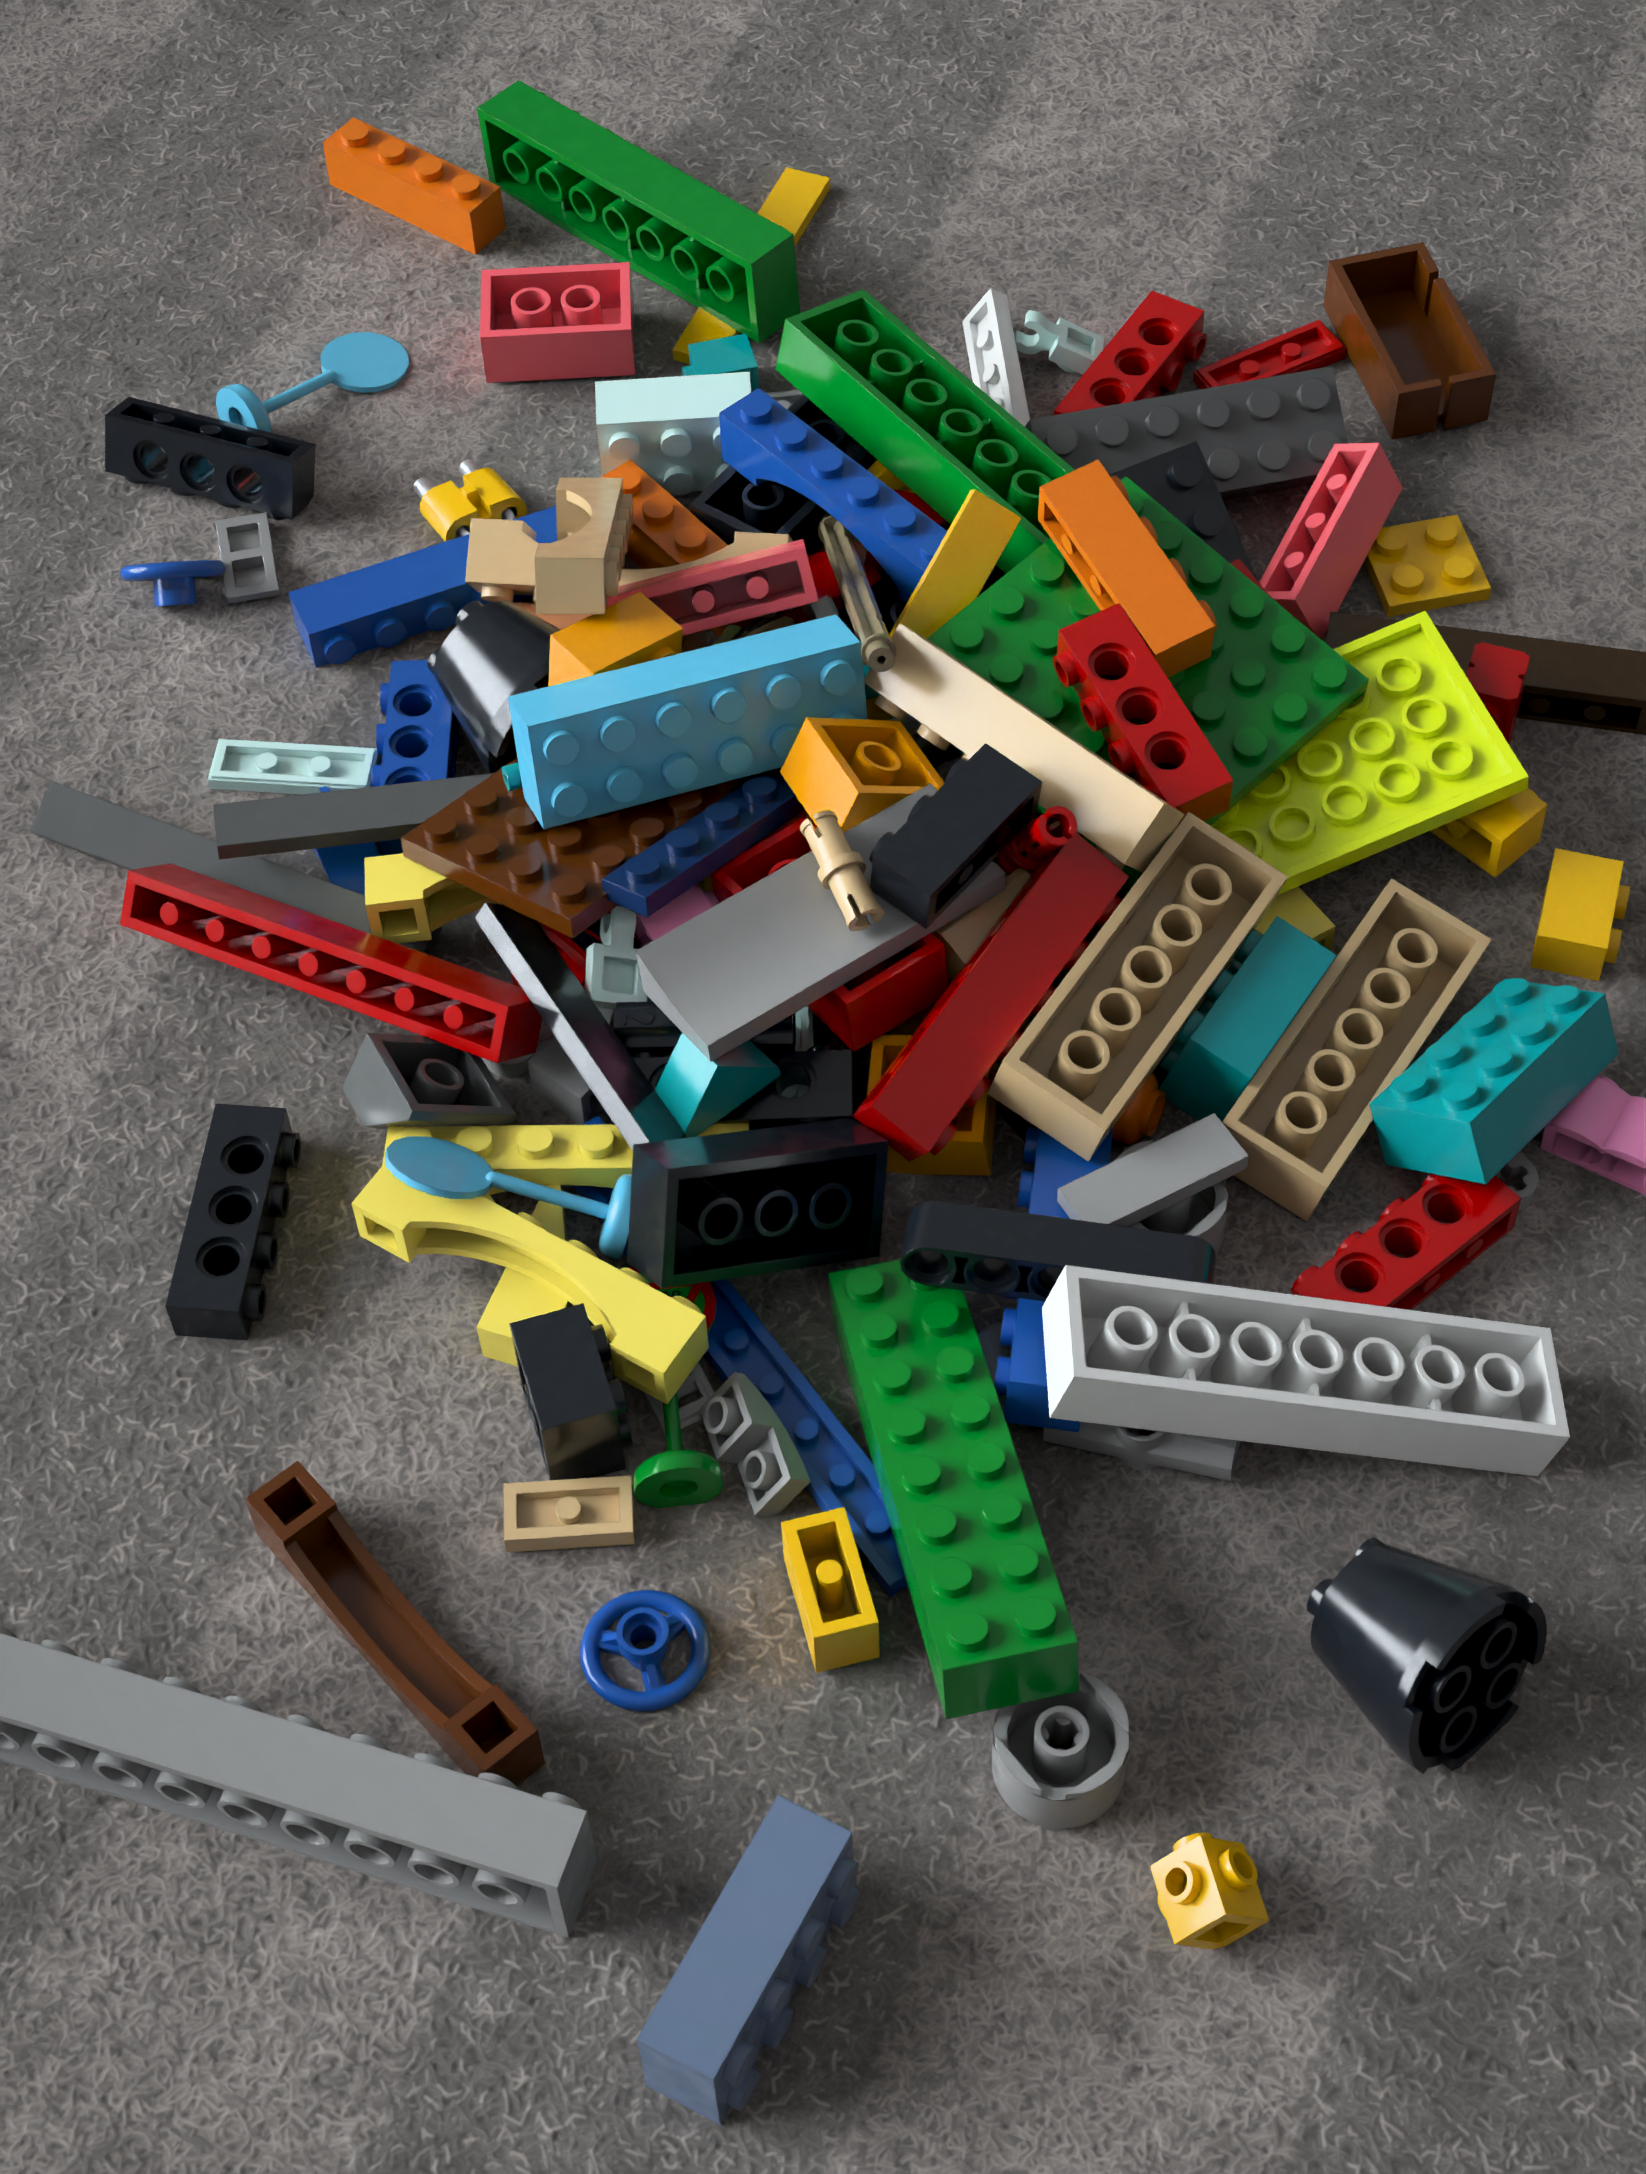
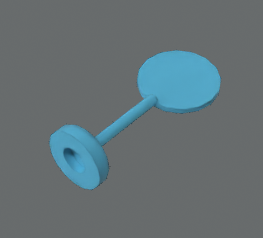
[216,332,409,433]
[385,1136,632,1260]

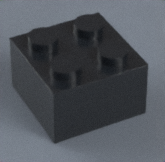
[509,1303,633,1480]

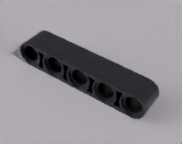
[900,1201,1216,1302]

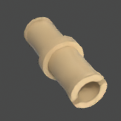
[800,810,884,931]

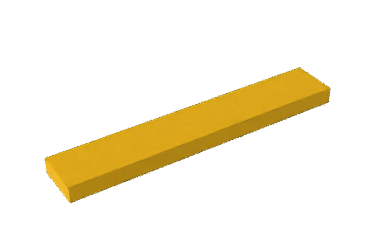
[672,167,830,364]
[866,489,1021,720]

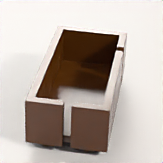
[1323,242,1496,440]

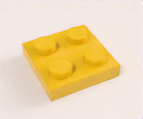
[1364,514,1491,617]

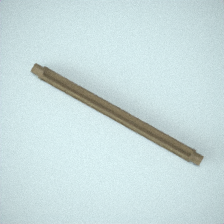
[818,513,896,672]

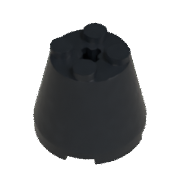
[427,601,561,774]
[1307,1538,1547,1774]

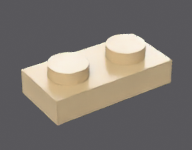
[504,1475,635,1553]

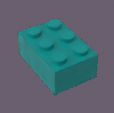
[1159,916,1337,1122]

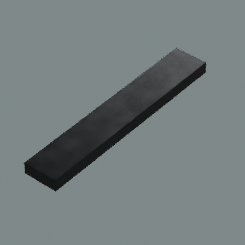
[475,902,688,1151]

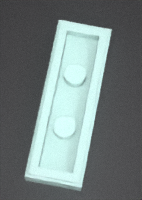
[208,739,381,794]

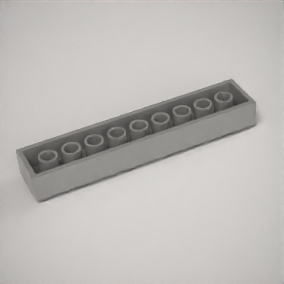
[0,1625,598,1938]

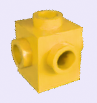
[1150,1832,1269,1950]

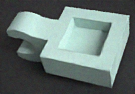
[1014,310,1104,375]
[584,906,647,1009]

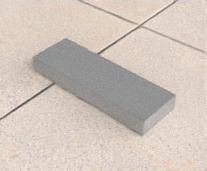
[1057,1113,1249,1227]

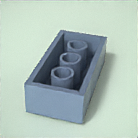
[637,1795,860,2125]

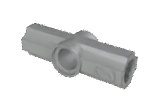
[1043,1422,1241,1481]

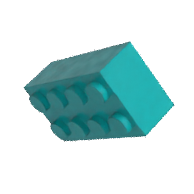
[1369,978,1619,1185]

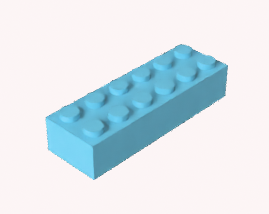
[508,614,868,829]

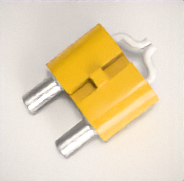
[413,459,527,541]

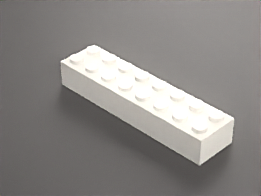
[1042,1265,1570,1477]

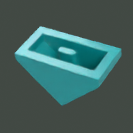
[655,1033,781,1138]

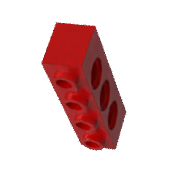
[1054,291,1207,415]
[1053,603,1233,835]
[1291,1173,1521,1310]

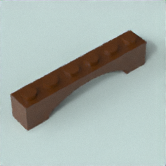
[245,1461,545,1786]

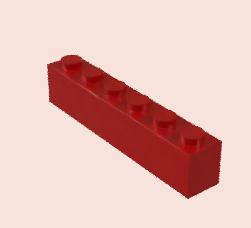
[853,833,1129,1162]

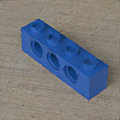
[372,660,459,856]

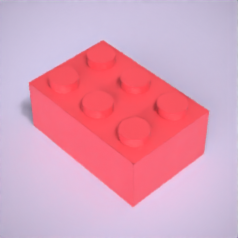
[480,262,635,383]

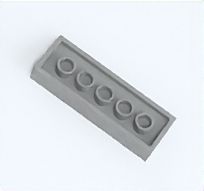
[636,783,1006,1062]

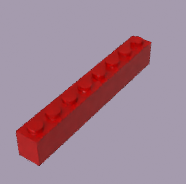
[120,863,542,1063]

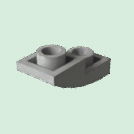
[700,1372,811,1517]

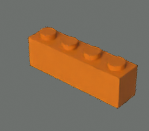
[323,117,506,255]
[600,459,760,637]
[1038,459,1217,678]

